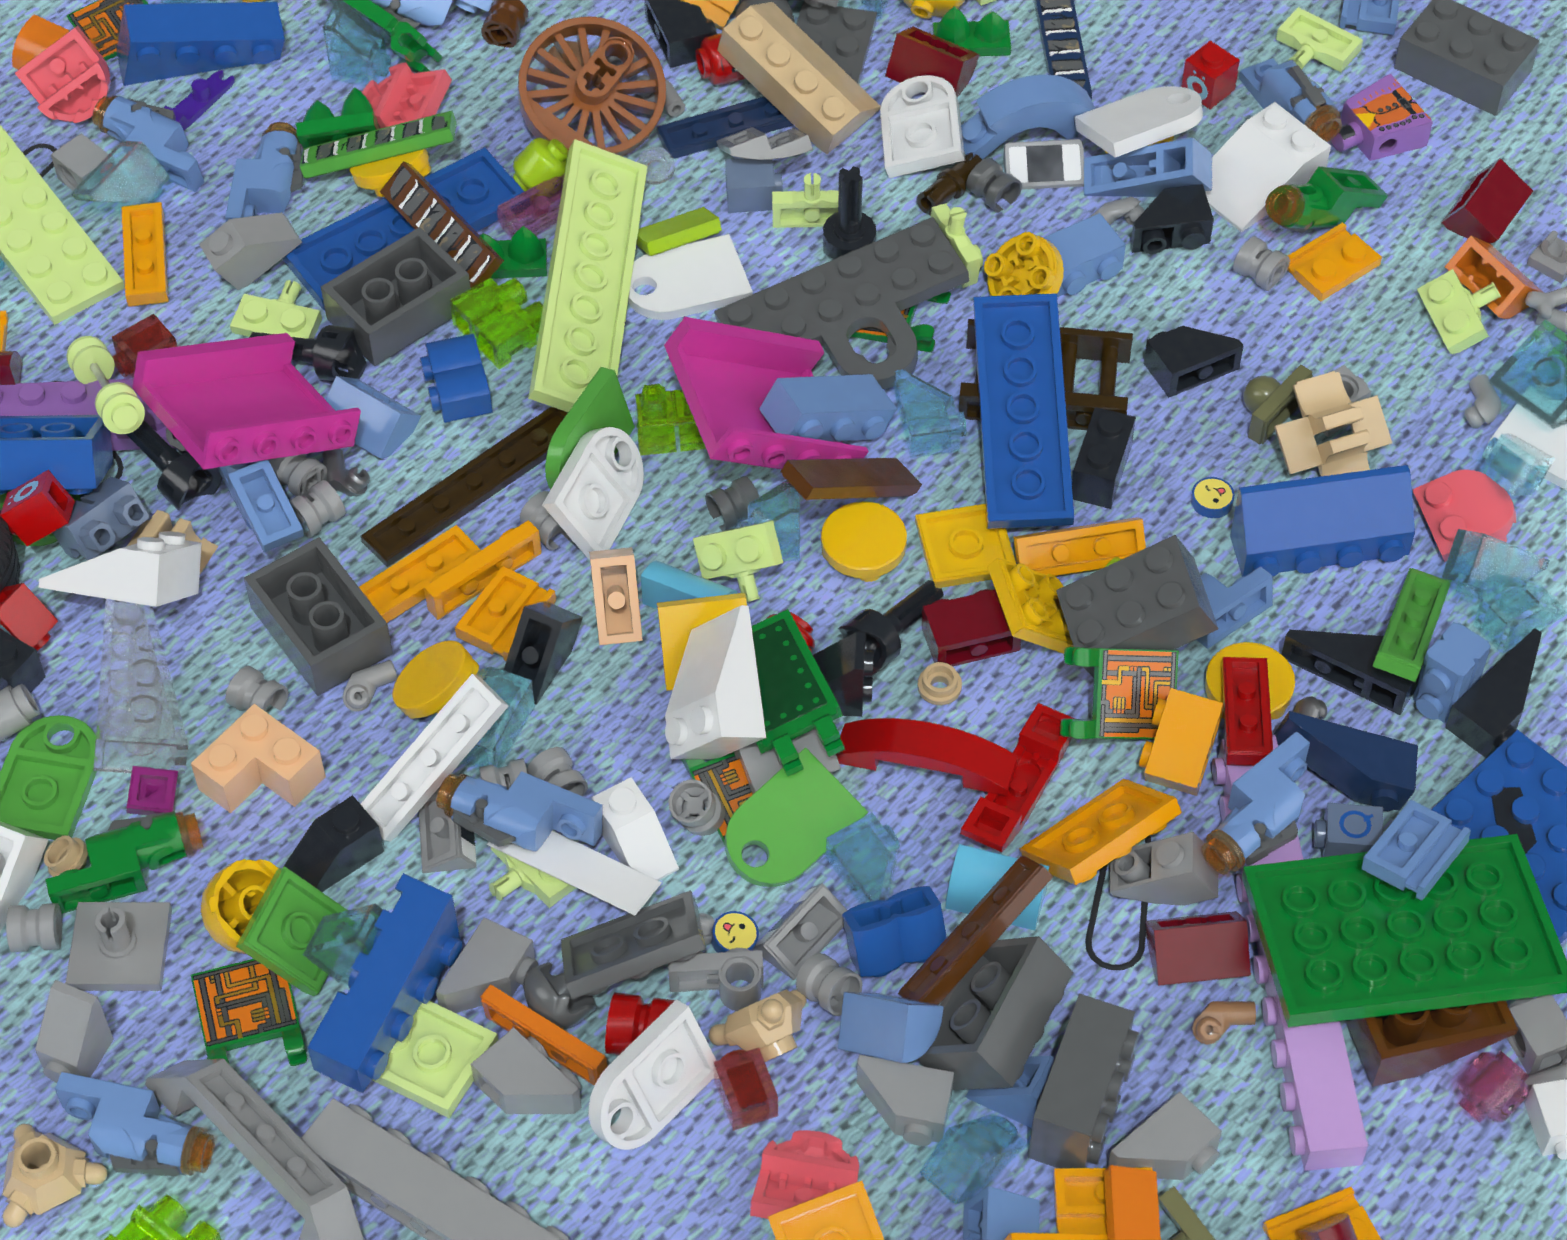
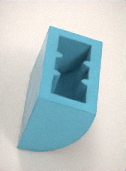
[641,560,738,609]
[945,844,1049,931]

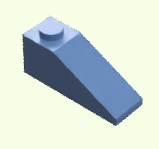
[1084,137,1212,197]

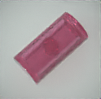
[497,173,565,238]

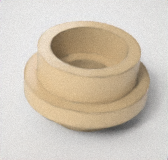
[918,662,962,705]
[44,835,88,877]

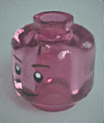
[1456,1050,1530,1123]

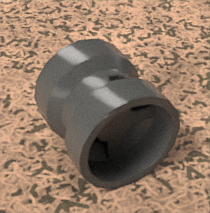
[966,158,1022,213]
[705,476,763,531]

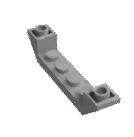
[145,1059,364,1240]

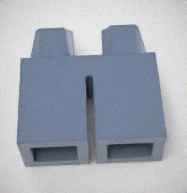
[52,476,151,560]

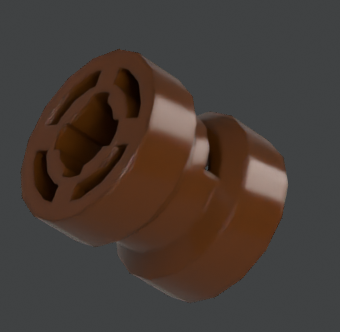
[481,0,528,48]

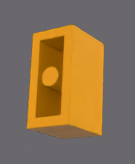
[1139,688,1223,796]

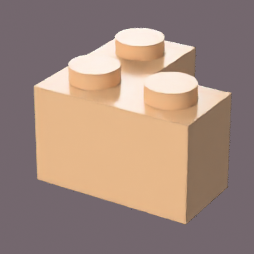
[191,704,326,813]

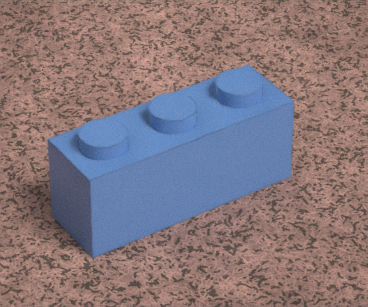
[759,374,897,442]

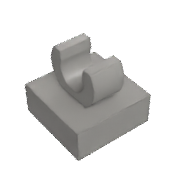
[1527,230,1567,283]

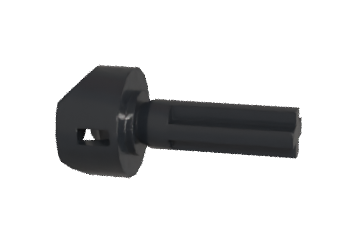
[823,166,877,259]
[249,325,366,382]
[126,420,222,510]
[838,580,944,676]

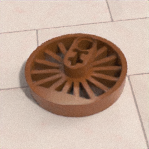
[518,17,666,157]

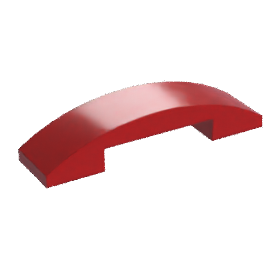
[960,703,1075,852]
[836,718,1018,796]

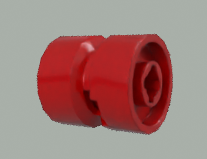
[605,992,681,1056]

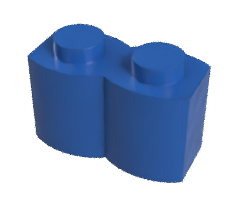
[420,333,493,423]
[842,886,947,977]

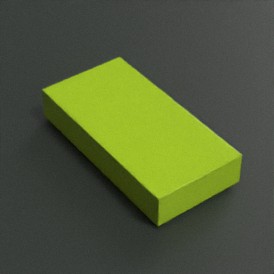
[636,207,722,256]

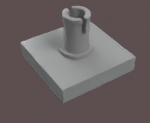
[65,902,172,991]

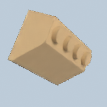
[717,2,881,154]

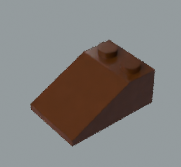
[1346,1001,1518,1087]

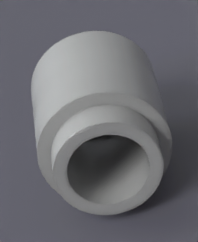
[0,684,40,742]

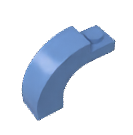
[961,75,1096,160]

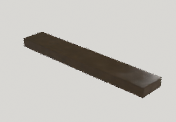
[360,407,568,568]

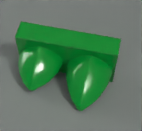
[933,6,1011,56]
[296,87,381,150]
[480,226,547,279]

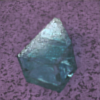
[920,1114,1029,1205]

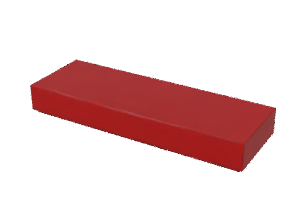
[1221,657,1273,766]

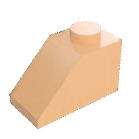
[589,547,643,645]

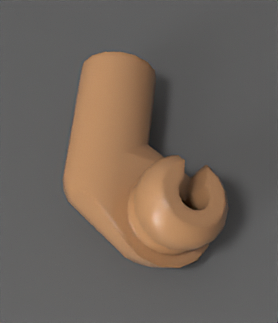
[1192,1001,1256,1044]

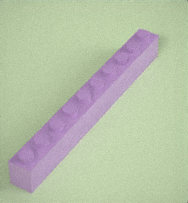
[1212,735,1368,1171]

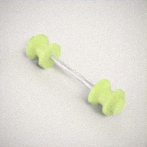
[66,336,145,434]

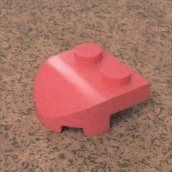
[15,25,110,123]
[362,62,452,128]
[1412,470,1516,562]
[750,1130,859,1219]

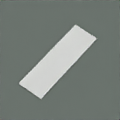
[487,830,662,916]

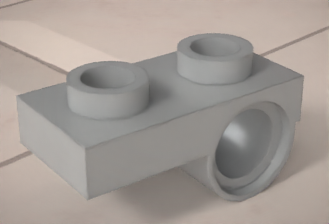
[668,948,764,1011]

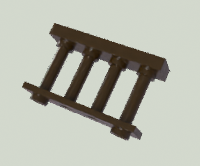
[958,319,1133,430]

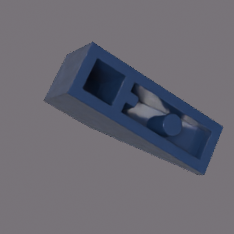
[1274,711,1418,811]

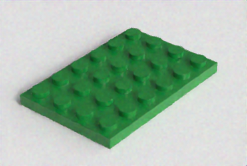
[1242,834,1567,1027]

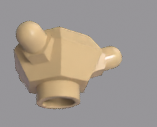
[709,989,807,1063]
[2,1124,107,1228]

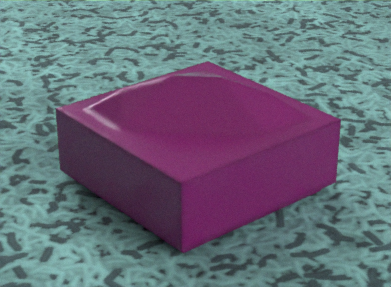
[126,766,178,815]

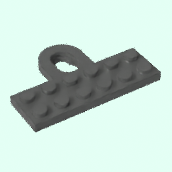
[714,217,969,389]

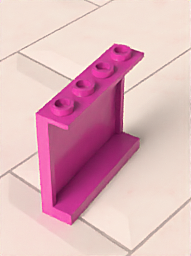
[664,317,869,470]
[132,333,361,469]

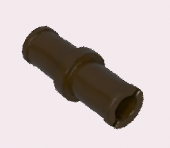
[917,152,982,215]

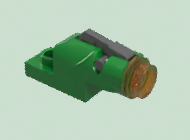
[1265,166,1388,233]
[45,811,204,914]

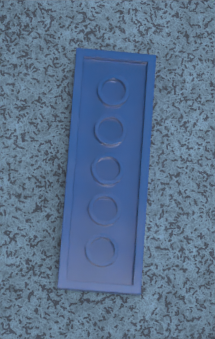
[282,147,528,310]
[973,293,1074,529]

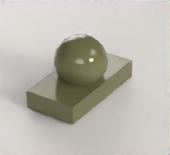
[1243,364,1313,445]

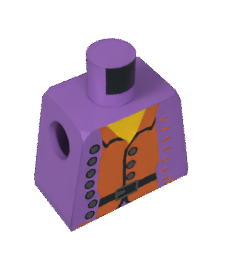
[1330,74,1433,161]

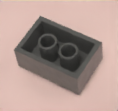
[1394,0,1540,116]
[321,227,473,366]
[1056,535,1218,678]
[244,537,393,696]
[917,936,1073,1090]
[1028,993,1140,1168]

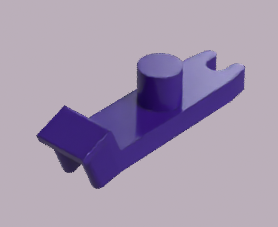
[164,70,235,130]

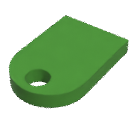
[545,367,635,490]
[0,715,101,840]
[724,747,868,887]

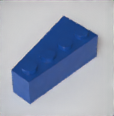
[117,2,285,86]
[307,873,462,1093]

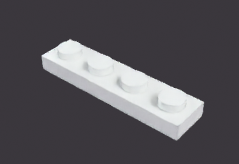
[361,674,509,842]

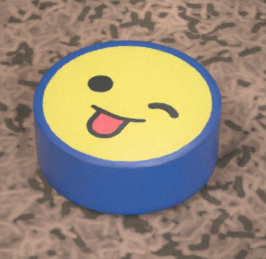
[1191,477,1235,518]
[711,911,759,953]

